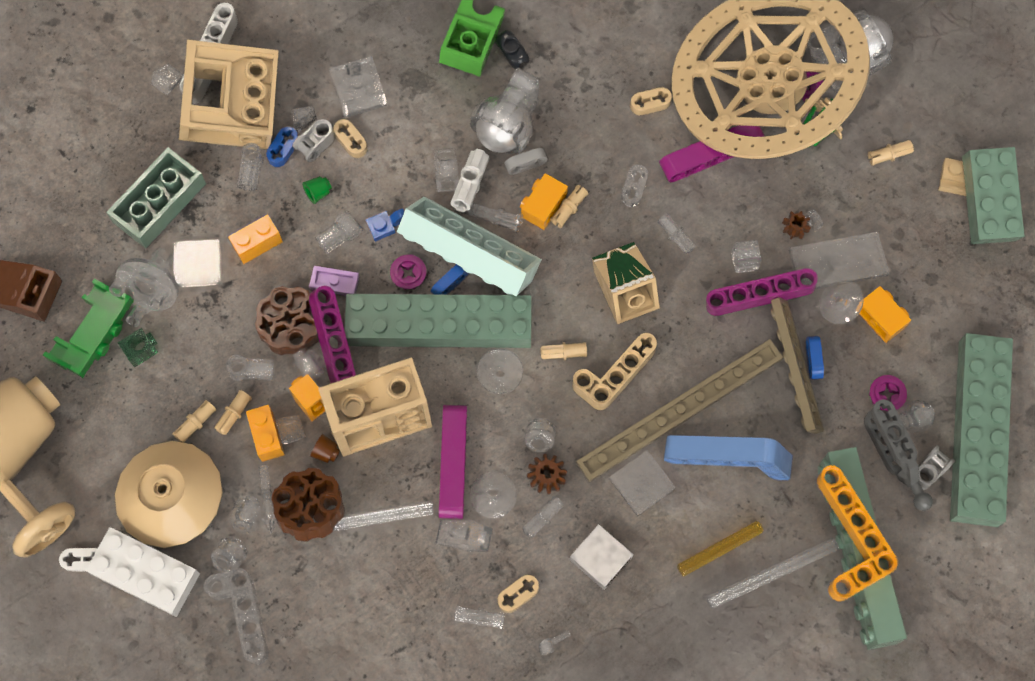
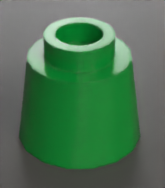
[302,176,332,205]

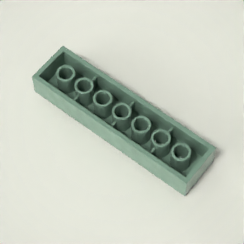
[345,294,531,348]
[950,333,1013,527]
[818,447,907,650]

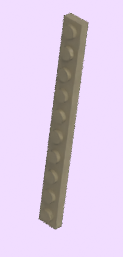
[576,339,783,482]

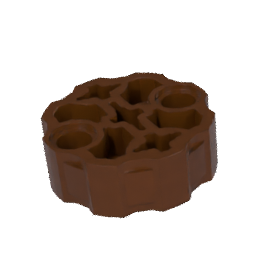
[255,286,319,356]
[271,468,345,542]

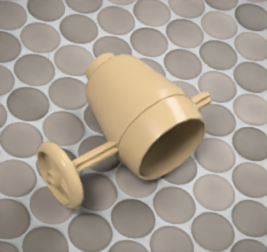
[0,376,75,557]

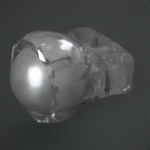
[808,9,893,93]
[469,68,539,154]

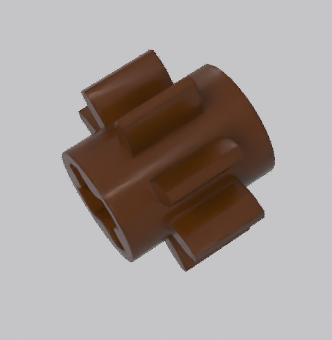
[782,211,811,240]

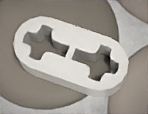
[59,548,97,571]

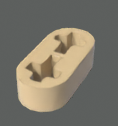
[630,88,672,115]
[334,119,367,158]
[498,575,539,613]

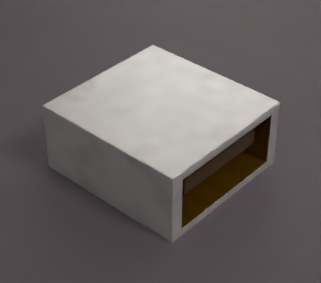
[570,524,633,590]

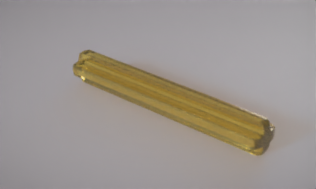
[677,521,764,576]

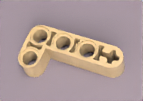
[572,333,657,410]

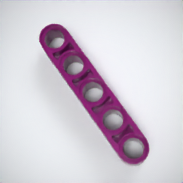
[659,125,765,183]
[706,268,818,316]
[309,286,356,384]
[439,405,467,519]

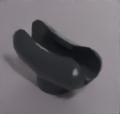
[495,30,530,70]

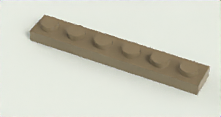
[771,297,824,434]

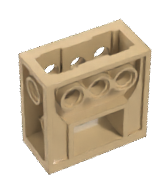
[179,39,278,149]
[318,357,432,457]

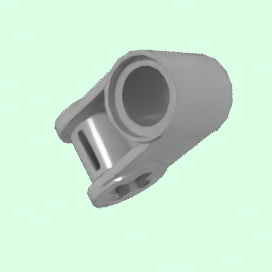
[293,119,335,162]
[919,445,955,490]

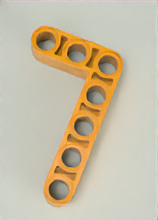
[817,465,898,601]

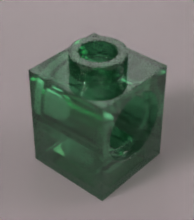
[118,328,158,368]

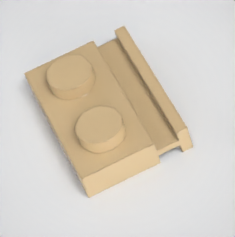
[938,158,966,196]

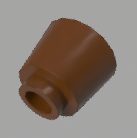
[310,434,340,463]

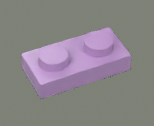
[309,266,359,296]

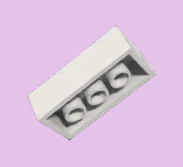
[85,527,200,617]

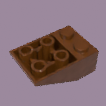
[0,260,62,322]

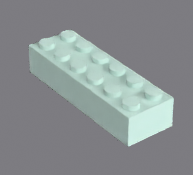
[397,197,542,296]

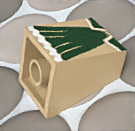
[592,242,660,324]

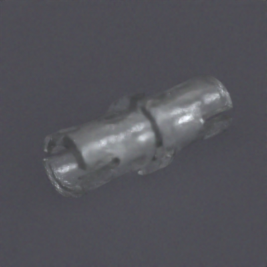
[454,606,505,629]

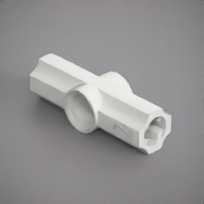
[451,149,489,212]

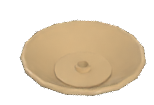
[115,441,222,548]

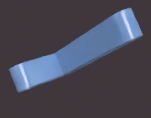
[664,435,793,480]

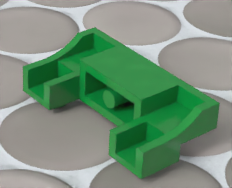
[43,278,134,378]

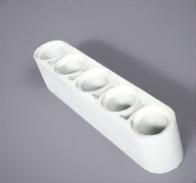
[180,3,238,104]

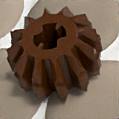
[527,454,567,495]

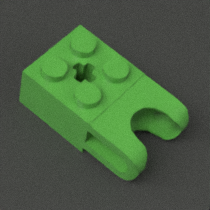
[439,0,505,77]

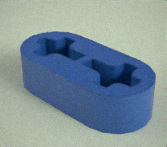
[266,127,298,167]
[430,264,469,295]
[806,336,824,379]

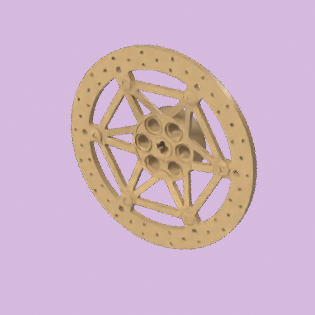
[672,0,870,159]

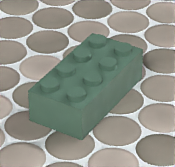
[106,147,206,249]
[962,147,1025,244]

